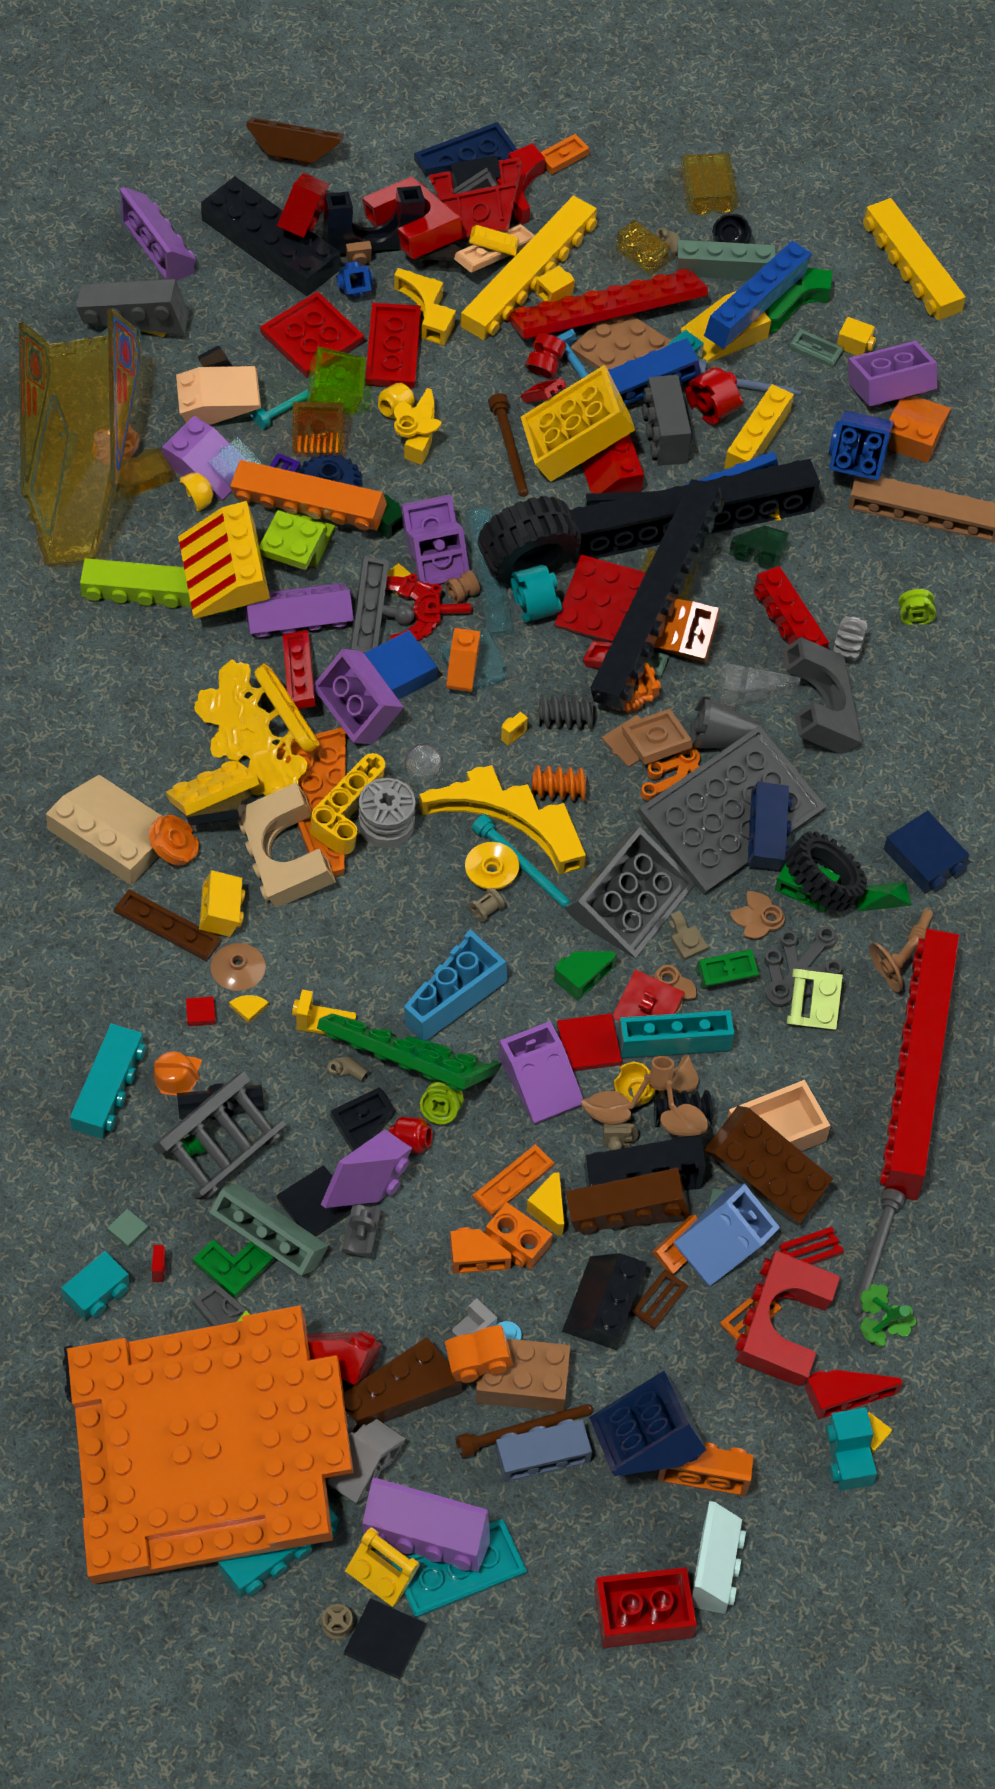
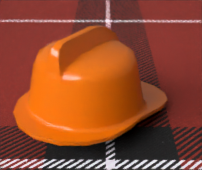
[153,1051,202,1096]

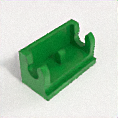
[695,949,759,989]

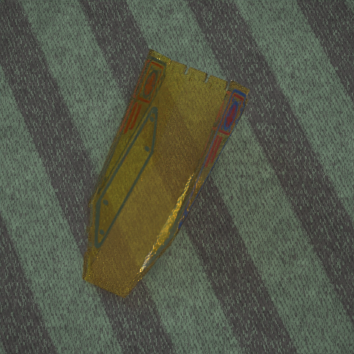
[18,308,141,566]

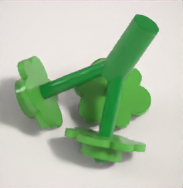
[860,1284,916,1347]

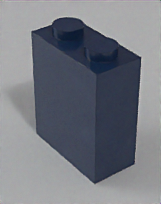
[884,810,969,894]

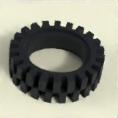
[785,831,867,912]

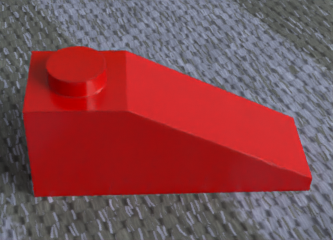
[805,1370,903,1420]

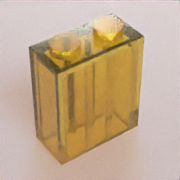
[680,153,737,214]

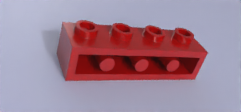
[754,566,829,649]

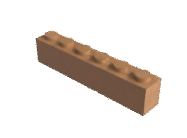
[848,476,995,542]

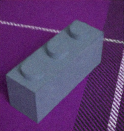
[495,1419,592,1482]

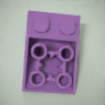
[498,1021,583,1125]

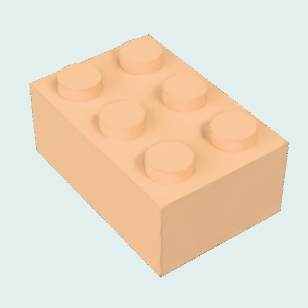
[727,1080,831,1151]

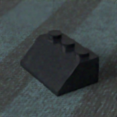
[562,1253,647,1350]

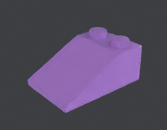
[162,416,247,501]
[321,1129,412,1208]

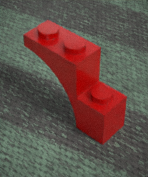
[497,143,545,225]

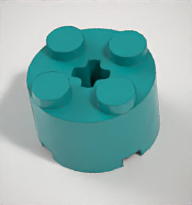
[511,565,562,623]

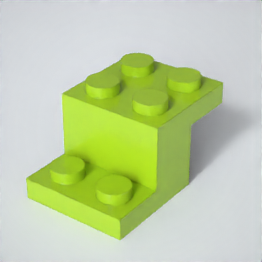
[259,510,335,570]

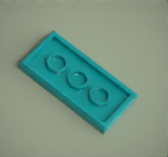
[391,1518,527,1618]

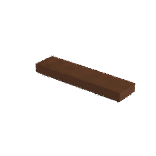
[114,889,222,962]

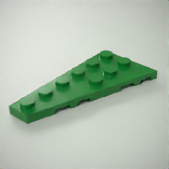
[317,1013,502,1091]

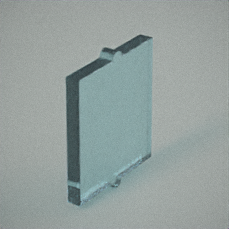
[208,437,263,487]

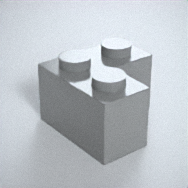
[327,1419,406,1503]

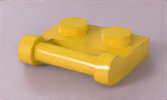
[345,1527,420,1607]

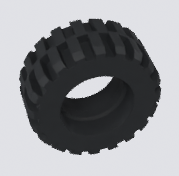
[478,496,581,584]

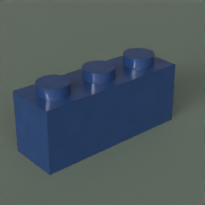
[747,781,792,870]

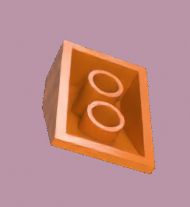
[887,395,951,463]

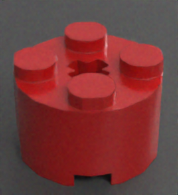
[685,367,744,425]

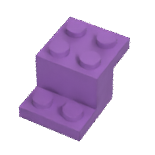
[400,494,469,585]

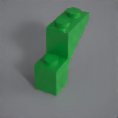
[764,267,833,333]

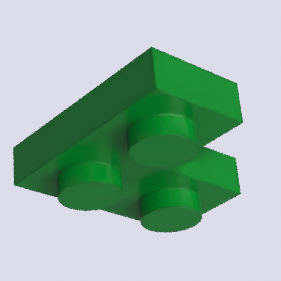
[193,1240,275,1299]

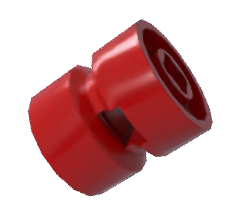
[525,333,567,379]

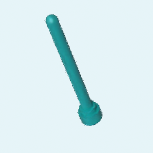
[471,814,570,908]

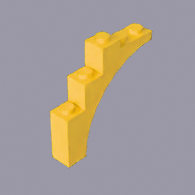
[419,765,586,875]

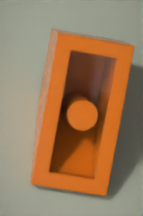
[446,628,480,692]
[450,1227,511,1274]

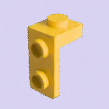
[292,989,356,1035]

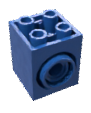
[828,410,894,480]

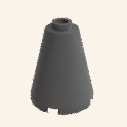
[690,696,765,748]

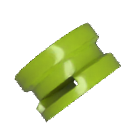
[898,589,936,625]
[420,1080,464,1124]

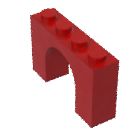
[362,177,463,259]
[734,1250,840,1386]

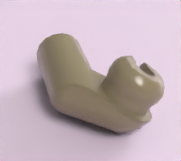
[656,228,680,258]
[327,1057,370,1082]

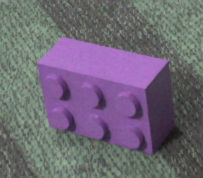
[848,341,937,406]
[314,649,404,744]

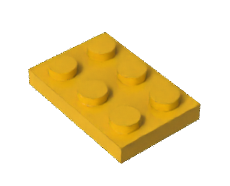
[166,761,259,816]

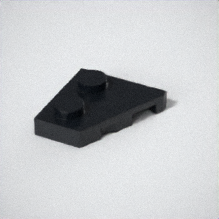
[330,1087,394,1152]

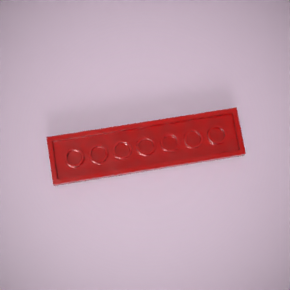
[509,269,708,339]

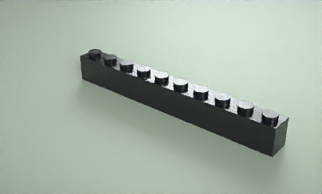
[590,479,724,710]

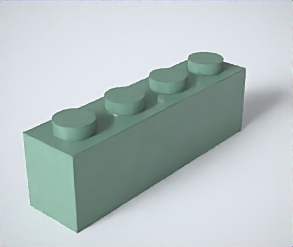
[676,240,775,280]
[209,1184,328,1276]

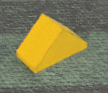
[526,1172,564,1236]

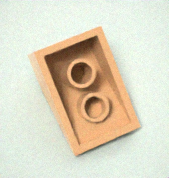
[176,366,261,425]

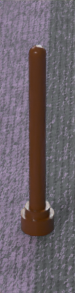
[488,393,528,497]
[455,1404,593,1459]

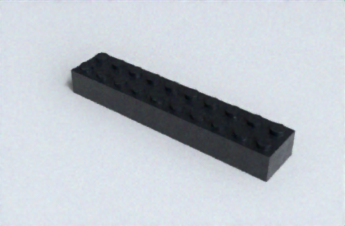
[570,459,820,564]

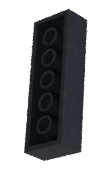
[201,176,340,296]

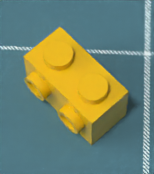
[199,870,245,937]

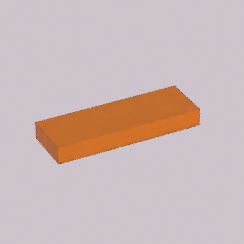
[473,1144,555,1217]

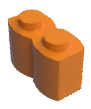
[445,1325,513,1383]

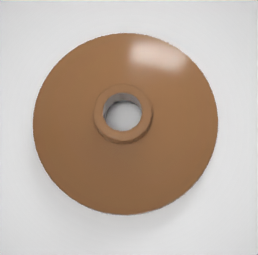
[210,943,266,991]

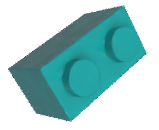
[61,1251,130,1322]

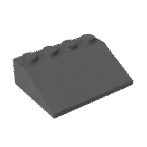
[564,827,695,958]

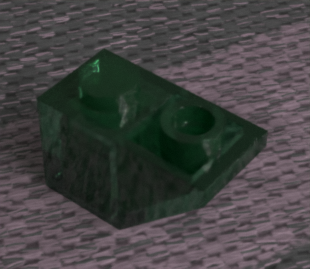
[729,525,789,569]

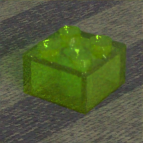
[307,347,366,415]

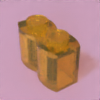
[113,448,173,499]

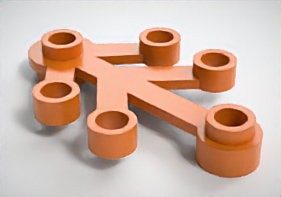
[640,747,700,801]

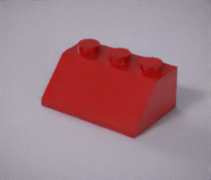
[581,434,644,493]

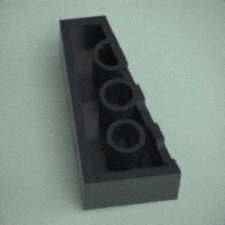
[584,1134,706,1190]

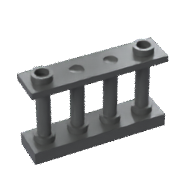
[151,1071,286,1199]

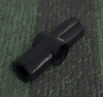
[177,1083,264,1119]

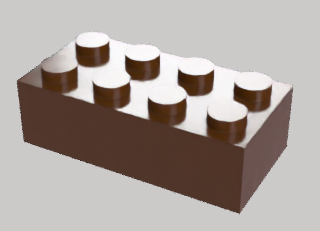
[704,1106,834,1224]

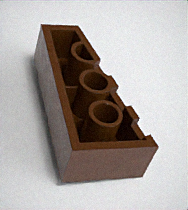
[566,1168,691,1234]
[343,1337,462,1434]

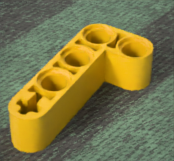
[310,753,385,855]

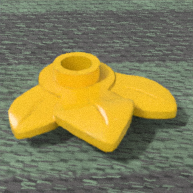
[394,401,441,438]

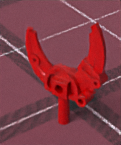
[385,573,471,641]

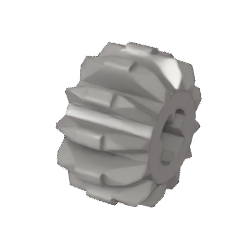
[834,616,867,661]

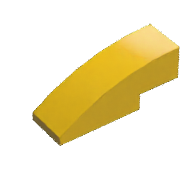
[404,388,434,465]

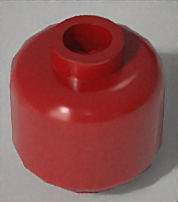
[389,1116,433,1154]

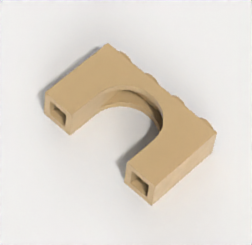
[238,782,336,907]

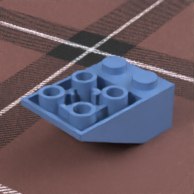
[673,1184,780,1286]

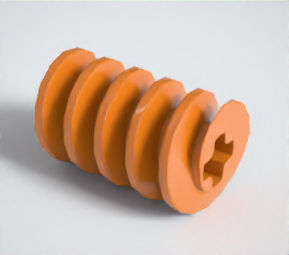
[531,765,586,802]

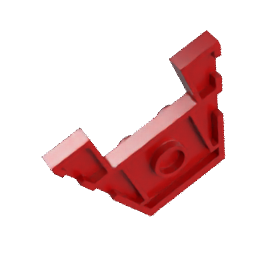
[429,157,522,242]

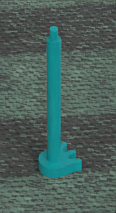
[249,372,345,430]

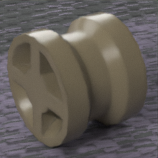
[322,1604,353,1640]

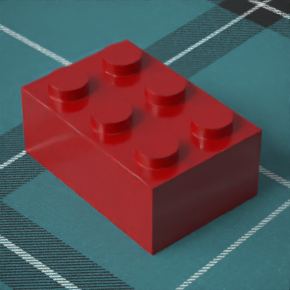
[594,1567,697,1648]

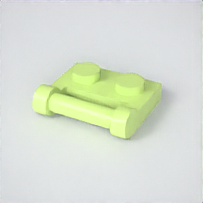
[787,969,843,1030]

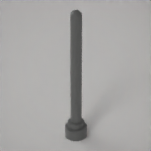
[852,1189,905,1315]

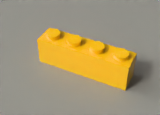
[724,384,794,469]

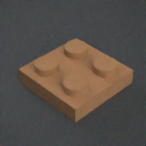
[622,709,693,765]

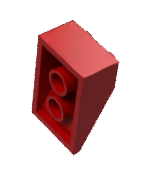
[307,1331,382,1385]

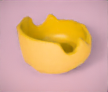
[180,473,213,511]
[614,1061,656,1108]

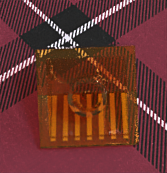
[292,402,345,454]

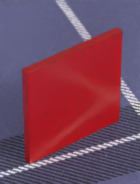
[612,969,685,1021]

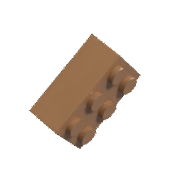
[475,1339,570,1412]

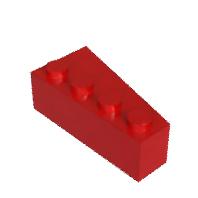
[277,172,330,238]

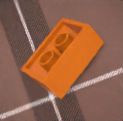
[657,1442,753,1496]

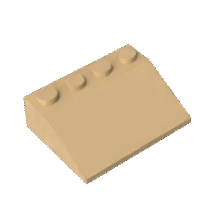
[46,775,163,885]

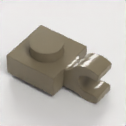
[668,911,708,961]

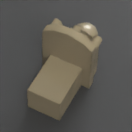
[603,1123,638,1151]

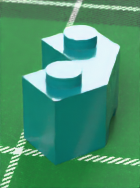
[825,1407,877,1491]

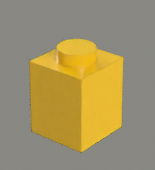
[535,265,575,303]
[837,317,876,356]

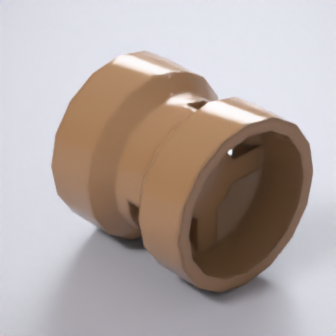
[445,570,480,604]

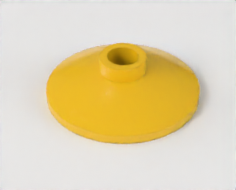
[465,842,519,890]

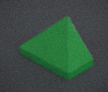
[856,882,912,912]

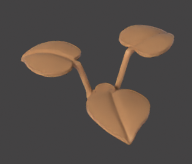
[581,1055,708,1136]

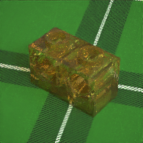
[616,220,670,276]

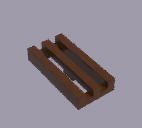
[631,1269,688,1330]

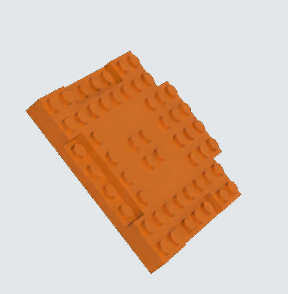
[67,1305,354,1584]

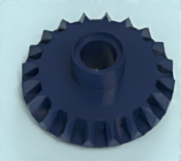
[298,452,362,487]

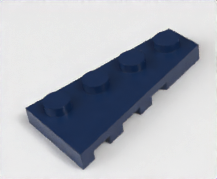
[414,122,518,176]

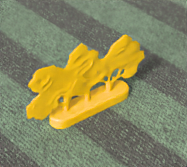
[194,659,319,796]

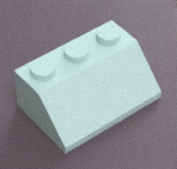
[692,1501,746,1614]

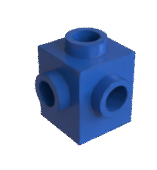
[336,261,373,298]

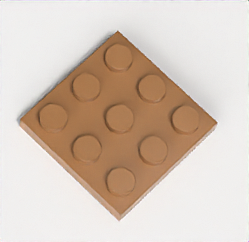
[570,314,671,369]

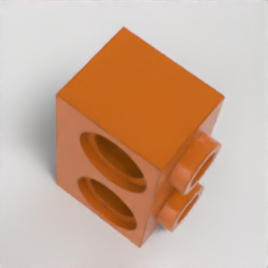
[485,1202,553,1270]

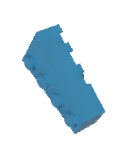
[404,929,507,1041]

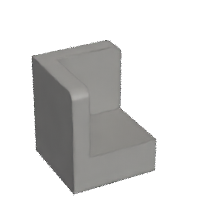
[452,1298,497,1336]

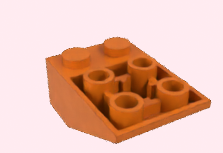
[654,599,720,663]

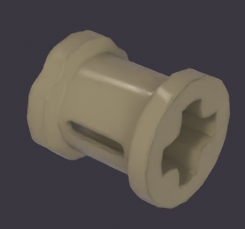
[468,888,505,922]

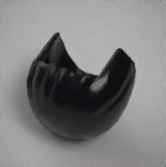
[712,213,752,244]

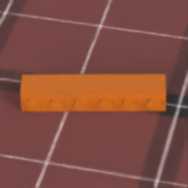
[230,460,387,530]

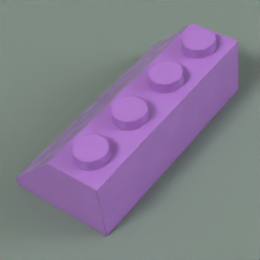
[120,187,196,281]
[244,582,354,637]
[362,1477,490,1572]

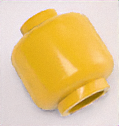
[378,383,415,419]

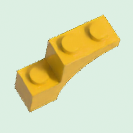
[394,268,456,346]

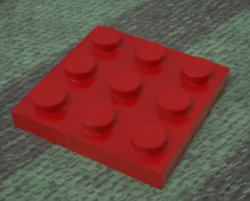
[260,291,364,377]
[554,555,646,642]

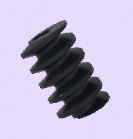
[654,1090,713,1126]

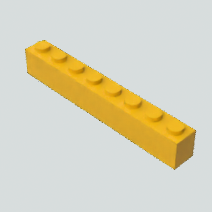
[461,195,597,341]

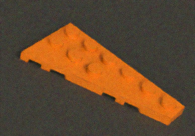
[276,727,346,877]

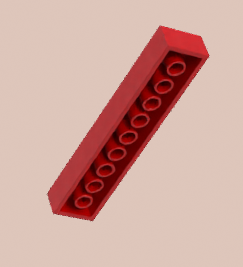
[879,928,959,1201]

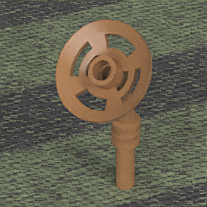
[869,909,933,992]

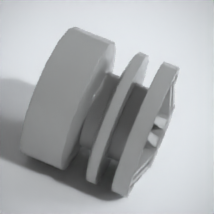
[358,778,416,848]

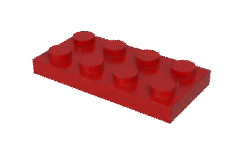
[365,302,421,388]

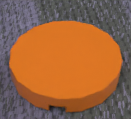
[149,815,199,865]

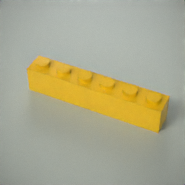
[863,198,966,321]

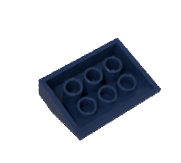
[589,1371,707,1476]

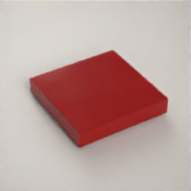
[557,1013,622,1072]

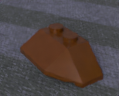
[246,117,344,165]

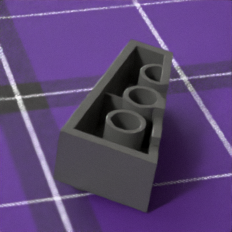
[76,279,189,335]

